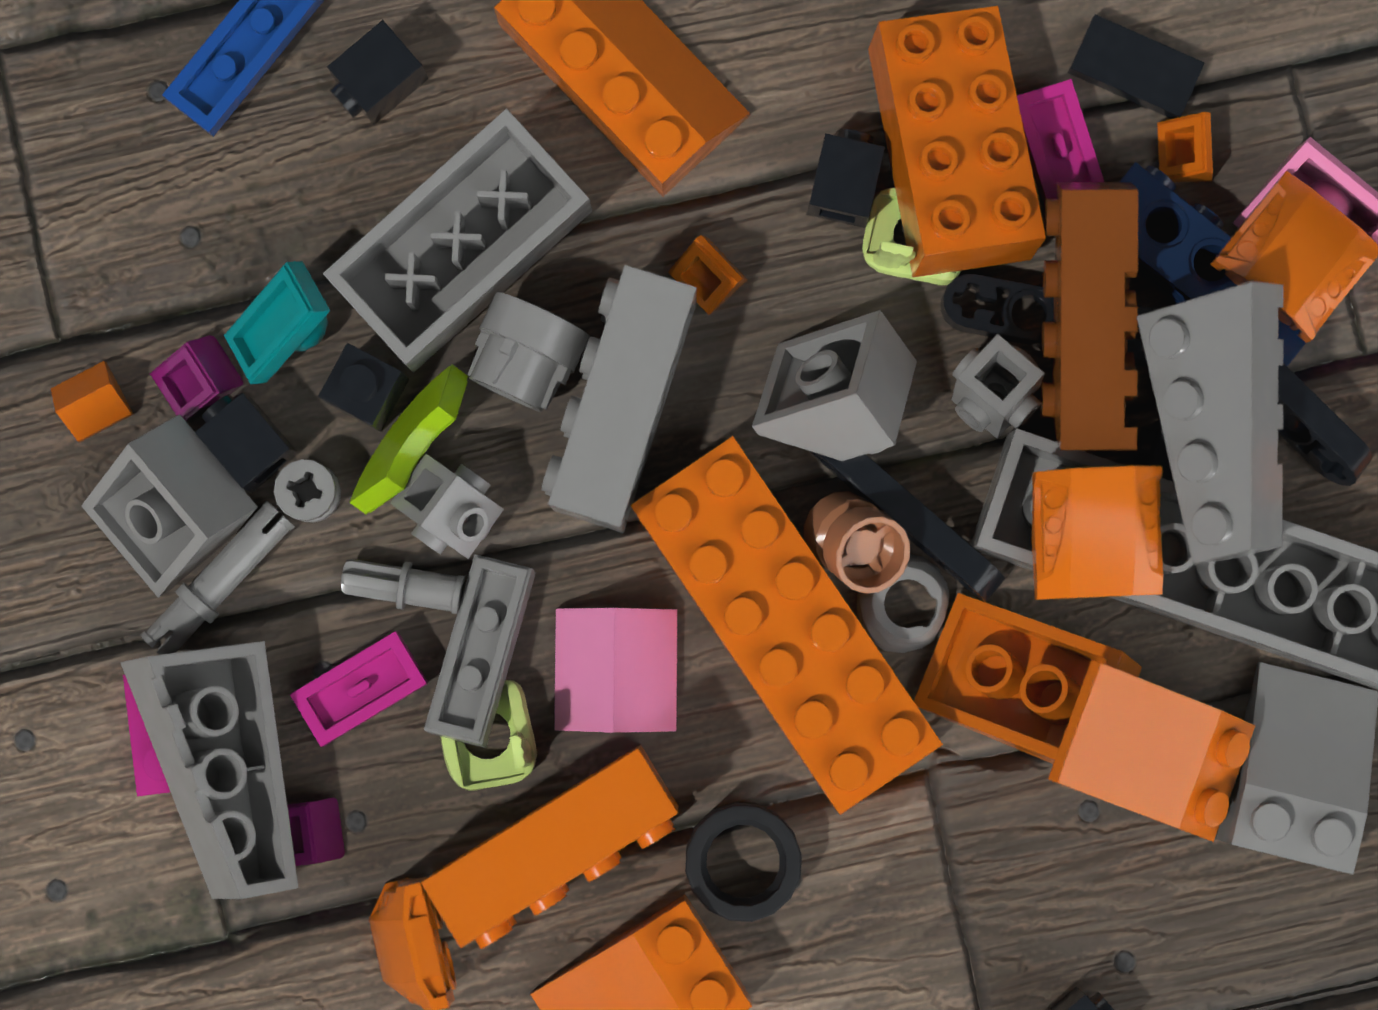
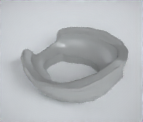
[856,554,950,653]

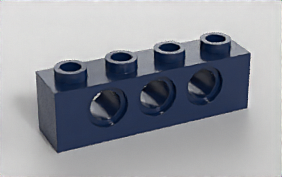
[1119,162,1306,367]

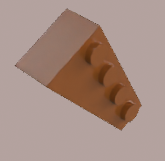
[1040,182,1138,450]

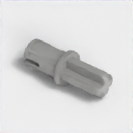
[341,559,465,614]

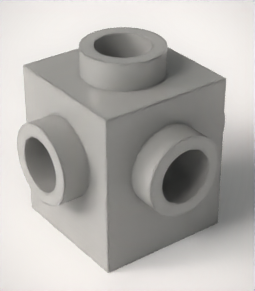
[951,334,1045,439]
[390,454,504,559]

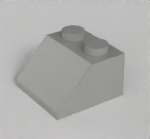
[752,310,917,461]
[81,414,258,598]

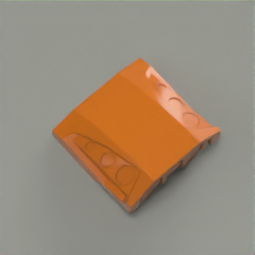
[1210,171,1378,343]
[1032,466,1163,600]
[369,877,457,1010]

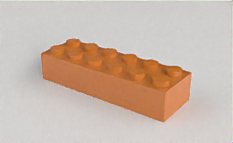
[630,436,943,815]

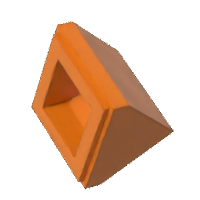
[1157,112,1213,182]
[668,235,748,315]
[51,360,134,442]

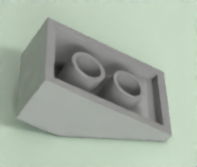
[1216,662,1378,875]

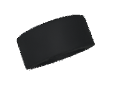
[685,802,802,922]

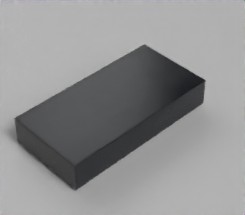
[1068,14,1205,119]

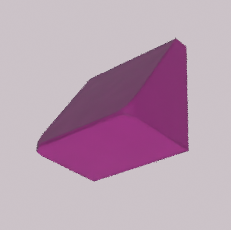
[149,335,243,422]
[287,798,345,866]

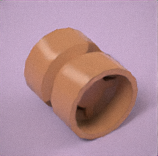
[803,491,910,594]

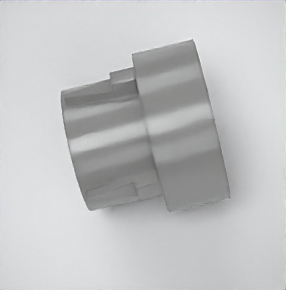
[467,292,590,412]

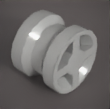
[274,459,342,523]

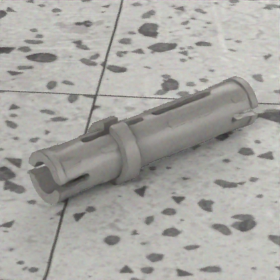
[140,500,295,655]

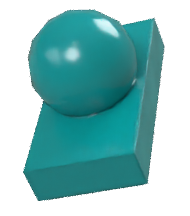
[224,261,330,384]

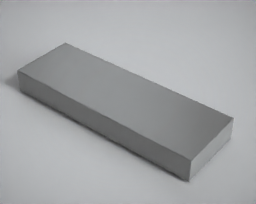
[424,554,536,748]

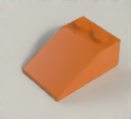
[914,593,1142,764]
[1048,660,1256,842]
[530,894,752,1010]

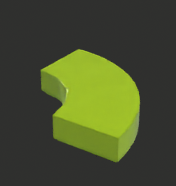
[349,364,468,514]

